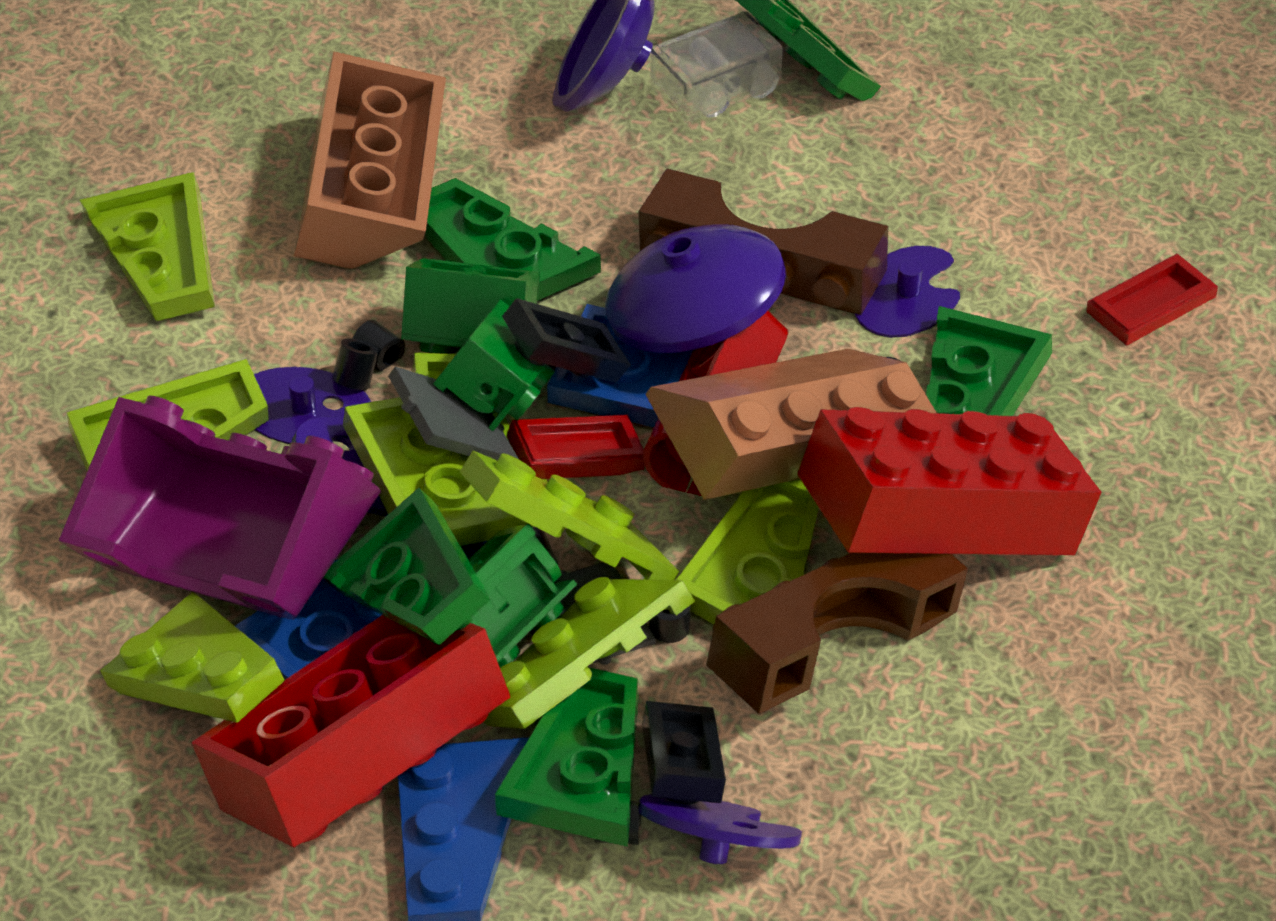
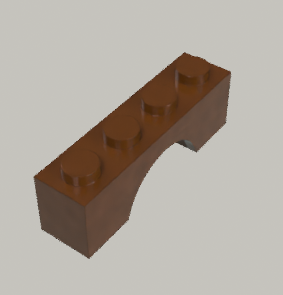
[638,168,888,315]
[706,553,968,714]

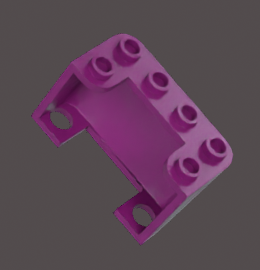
[58,395,381,620]

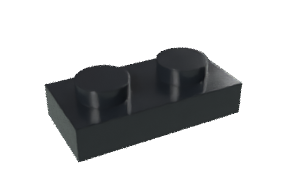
[502,298,631,383]
[642,701,726,805]

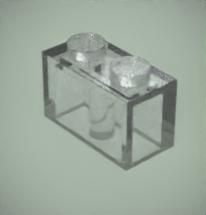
[650,11,783,124]

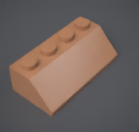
[294,51,446,269]
[645,349,936,500]

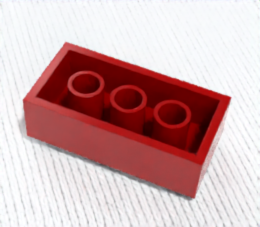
[797,407,1102,556]
[191,615,511,848]

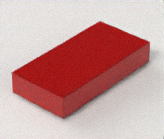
[1086,254,1218,346]
[506,415,645,479]

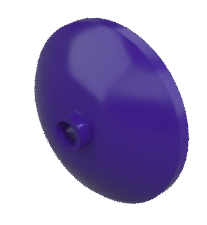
[552,0,655,112]
[605,224,786,353]

